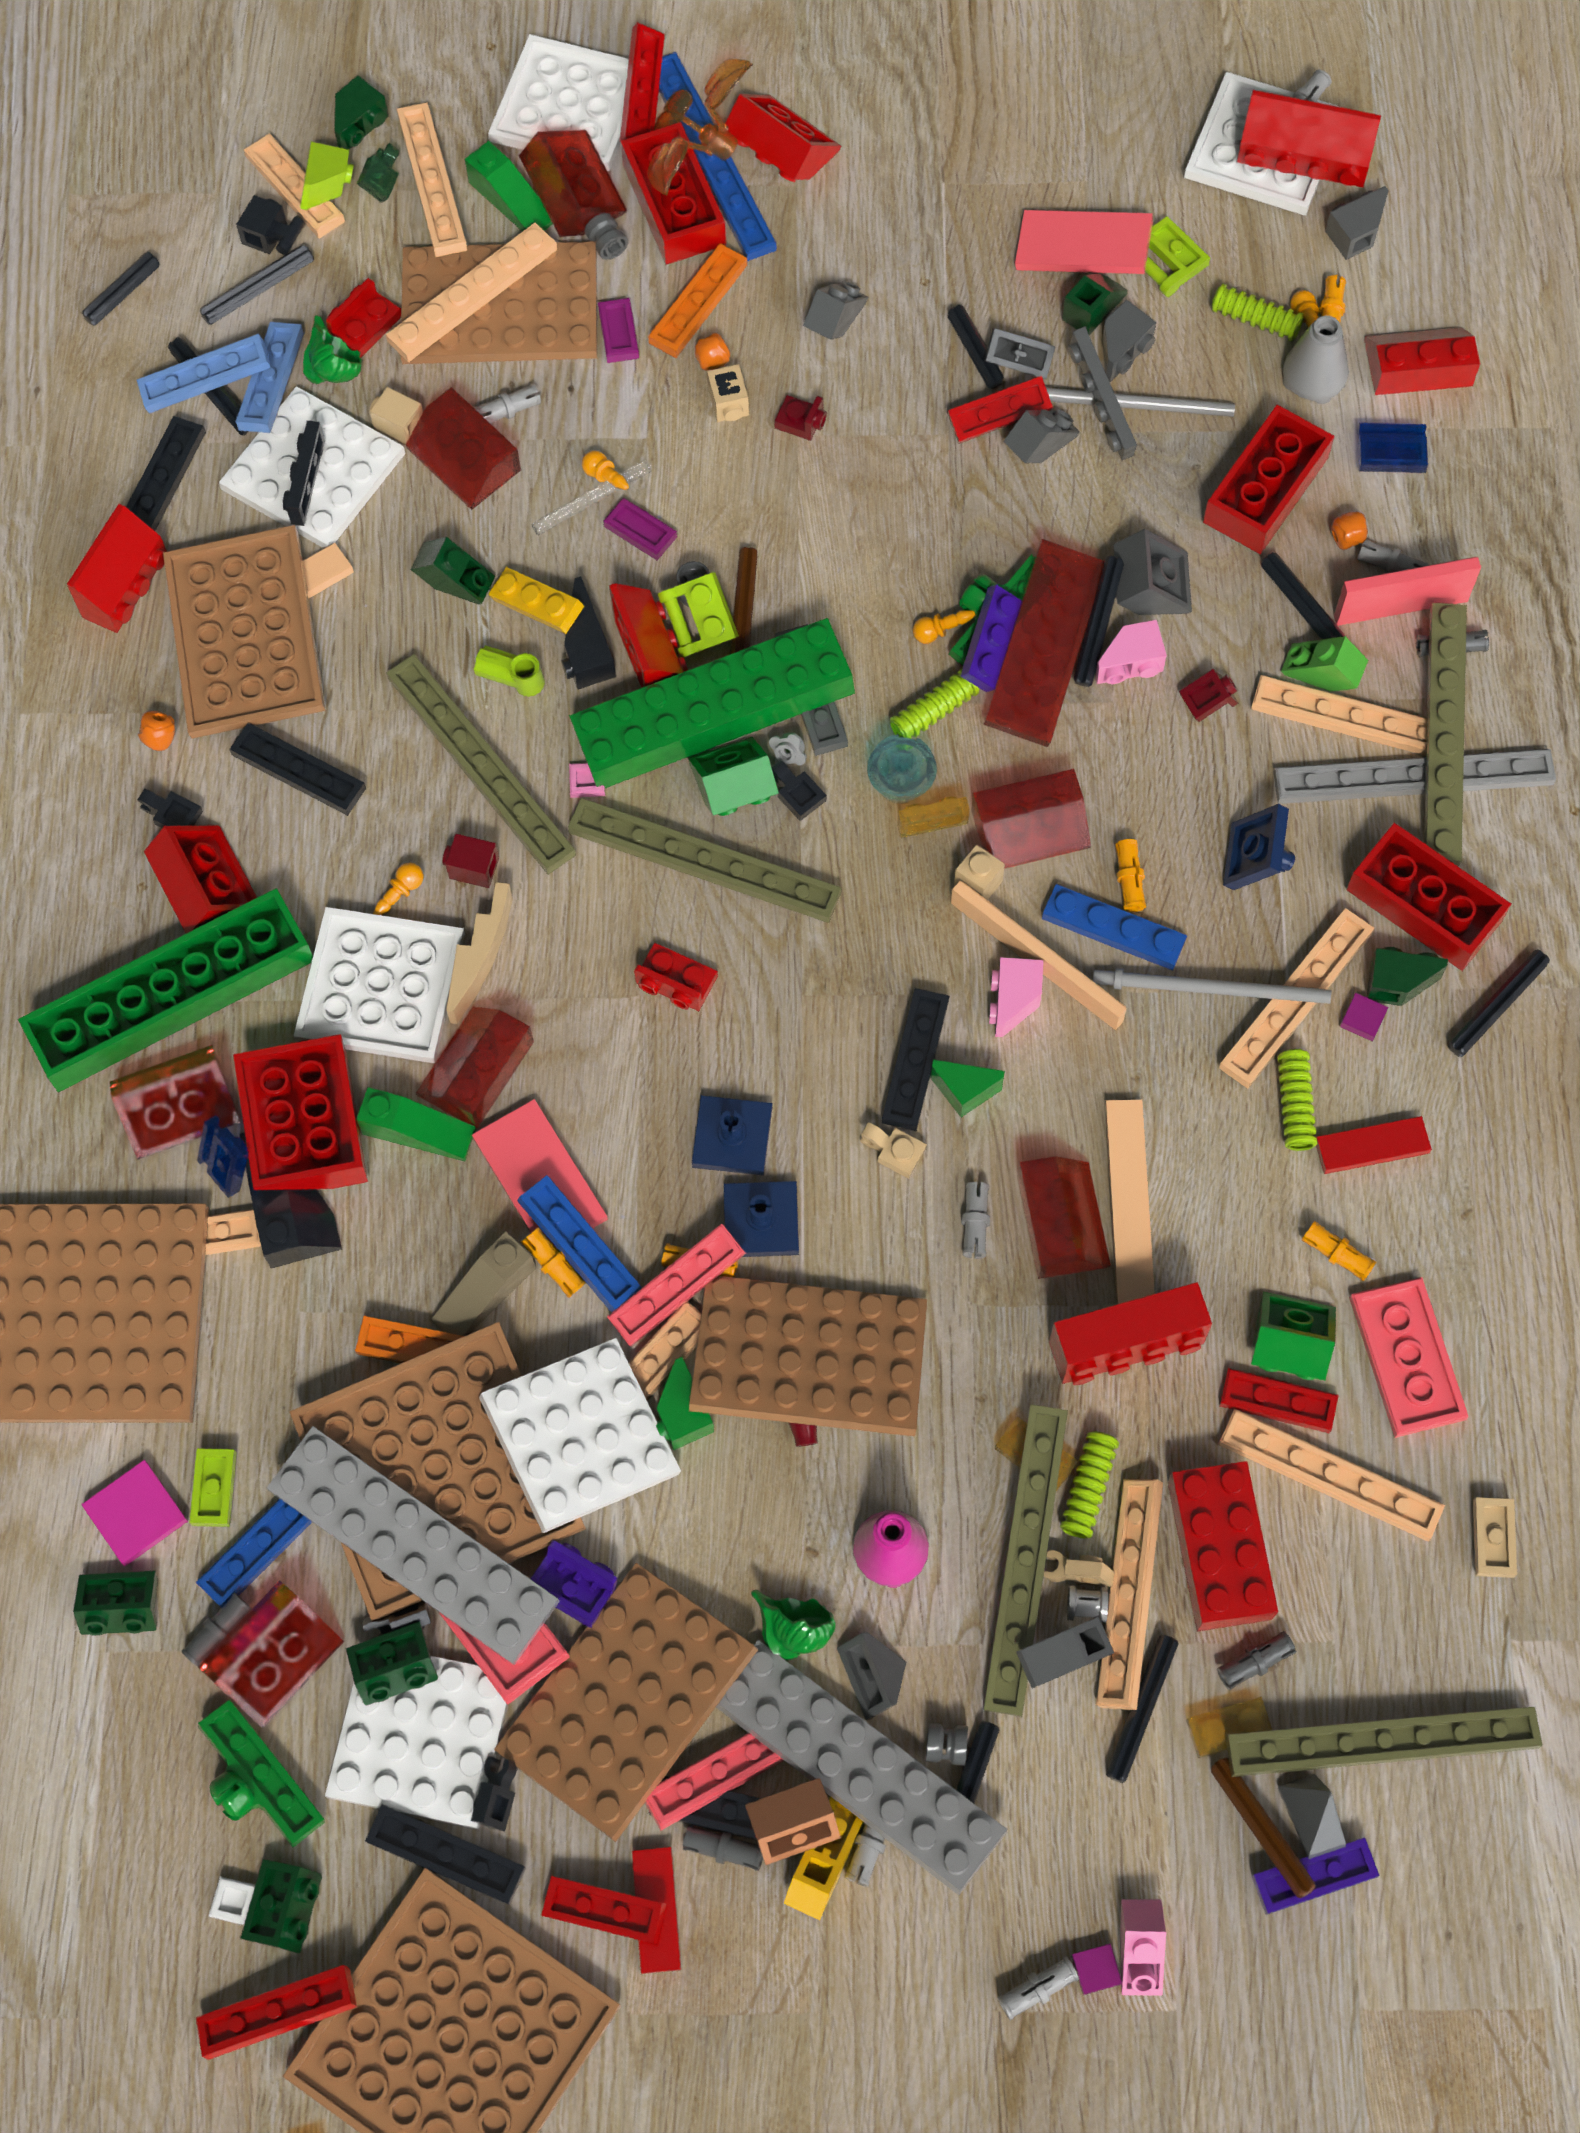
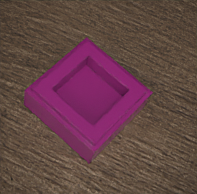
[1340,993,1389,1042]
[1071,1944,1122,1996]

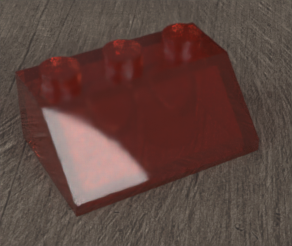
[519,130,627,237]
[406,387,521,510]
[971,769,1091,869]
[416,1006,534,1129]
[109,1045,241,1160]
[1017,1156,1111,1279]
[198,1580,344,1728]

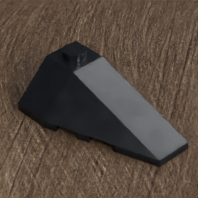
[239,1132,342,1269]

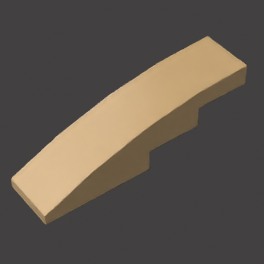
[446,882,513,1024]

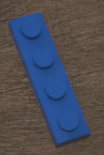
[1042,884,1187,971]
[517,1175,642,1313]

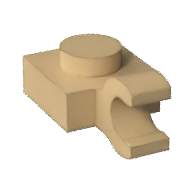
[860,1122,927,1179]
[1043,1550,1115,1587]

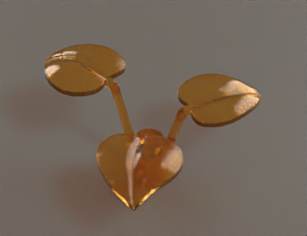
[648,59,753,195]

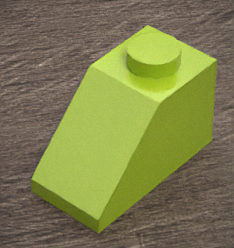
[300,141,353,210]

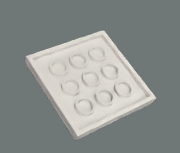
[488,34,629,171]
[1184,72,1343,216]
[219,386,405,548]
[294,907,465,1063]
[479,1338,681,1533]
[325,1656,508,1830]

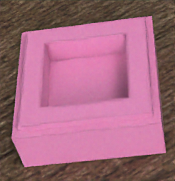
[569,763,605,798]

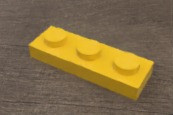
[488,567,584,634]

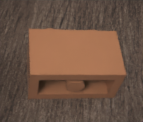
[745,1778,841,1865]

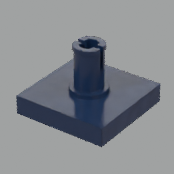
[1223,804,1295,890]
[692,1095,773,1176]
[724,1181,799,1257]

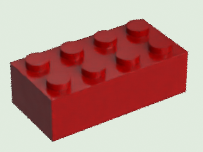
[621,122,726,265]
[1203,405,1335,555]
[1346,823,1512,972]
[1049,1282,1212,1386]
[1167,1461,1279,1632]

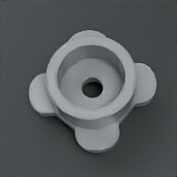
[769,733,807,765]

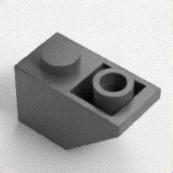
[1325,186,1389,260]
[803,281,869,340]
[1102,300,1156,382]
[1003,409,1080,463]
[1016,1617,1114,1688]

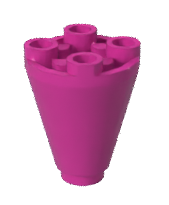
[853,1510,929,1588]

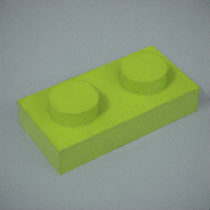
[189,1448,237,1527]

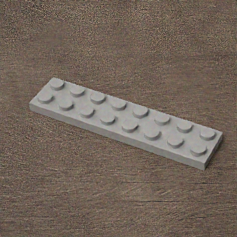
[266,1426,560,1665]
[716,1640,1007,1895]

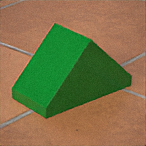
[931,1060,1005,1118]

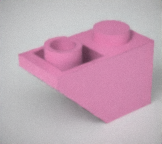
[1095,620,1167,684]
[989,957,1043,1037]
[1120,1899,1166,1995]

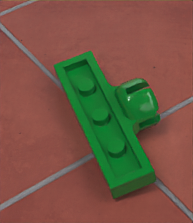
[948,554,1058,666]
[198,1699,325,1848]

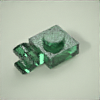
[356,143,399,203]

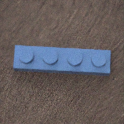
[236,322,304,433]
[137,334,271,414]

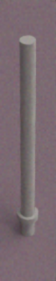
[1046,388,1235,417]
[1093,968,1332,1004]

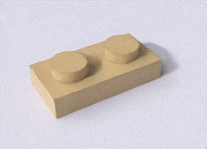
[1473,1497,1517,1578]

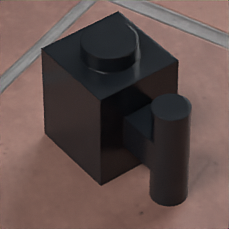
[236,195,305,255]

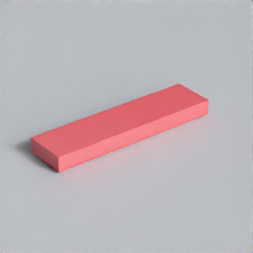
[607,1224,746,1346]
[645,1733,784,1831]

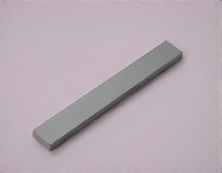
[1273,749,1556,804]

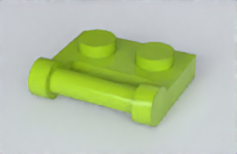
[1145,216,1210,297]
[657,572,739,658]

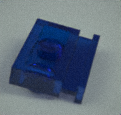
[1357,423,1428,473]
[197,1115,248,1198]

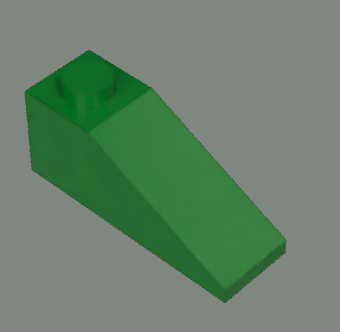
[465,141,556,232]
[356,1087,476,1162]

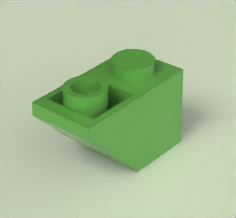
[1281,636,1368,692]

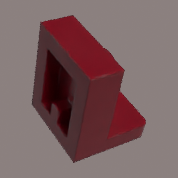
[774,395,827,441]
[1179,669,1239,722]

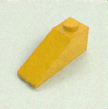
[784,1797,863,1920]

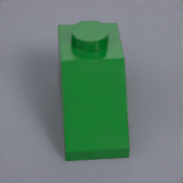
[656,1357,715,1450]

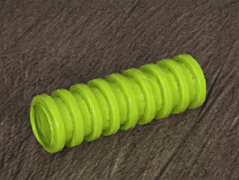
[1211,283,1304,342]
[890,669,979,743]
[1277,1049,1317,1151]
[1059,1431,1119,1539]

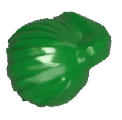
[303,315,362,384]
[751,1590,836,1661]

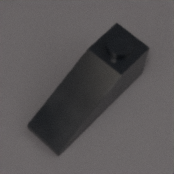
[561,576,616,690]

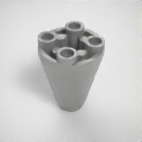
[1282,316,1349,404]

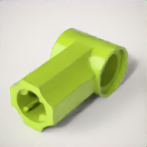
[474,645,545,697]

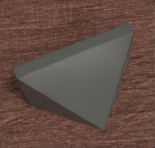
[984,328,1055,379]
[837,1632,907,1720]
[1278,1774,1346,1859]

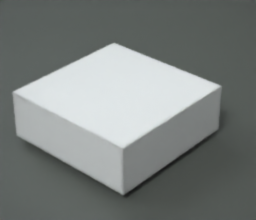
[209,1877,255,1925]

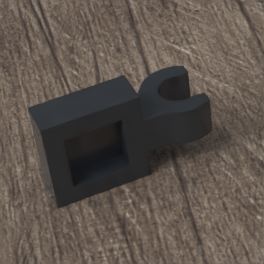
[771,760,827,821]
[137,788,203,828]
[362,1601,431,1640]
[471,1756,517,1832]

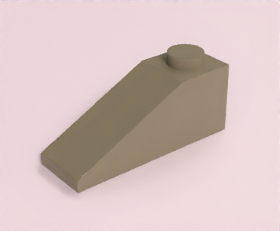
[431,1232,536,1336]

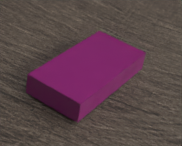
[598,298,639,363]
[603,497,677,561]

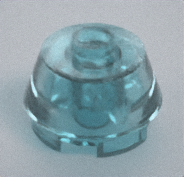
[867,735,937,804]

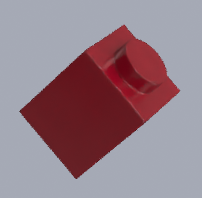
[442,834,499,888]

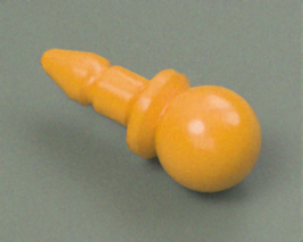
[1290,290,1319,328]
[582,450,629,490]
[913,610,975,644]
[373,862,424,915]

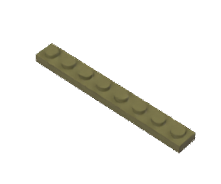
[1424,603,1467,866]
[386,654,576,875]
[568,798,842,923]
[984,1404,1068,1717]
[1225,1707,1543,1777]

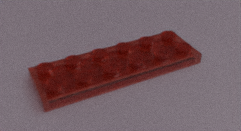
[983,539,1104,747]

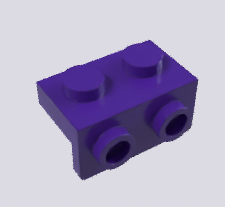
[531,1540,617,1628]

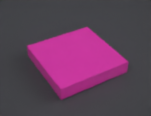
[81,1460,188,1567]

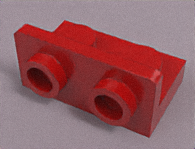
[326,278,401,358]
[634,942,718,1012]

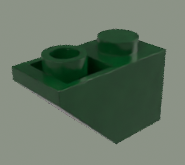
[334,75,389,150]
[1062,273,1128,336]
[410,537,496,605]
[1367,947,1448,1006]

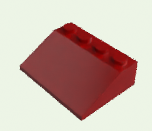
[233,1034,368,1190]

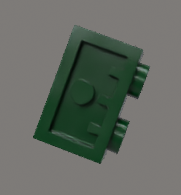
[73,1571,158,1636]
[346,1622,438,1705]
[240,1859,322,1954]

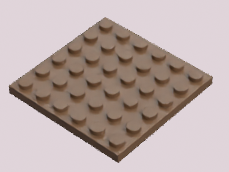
[0,1204,209,1423]
[290,1322,586,1621]
[282,1868,621,2133]

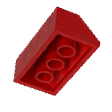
[1237,90,1381,188]

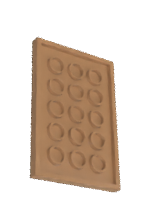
[400,241,597,364]
[163,525,326,739]
[689,1276,927,1437]
[494,1563,758,1842]

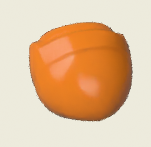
[695,333,730,371]
[1331,511,1368,550]
[138,710,175,751]

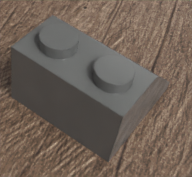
[1113,529,1192,615]

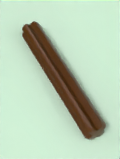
[730,547,758,654]
[1211,1757,1315,1898]

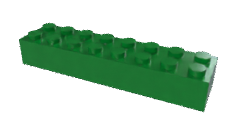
[569,618,855,788]
[18,888,313,1093]

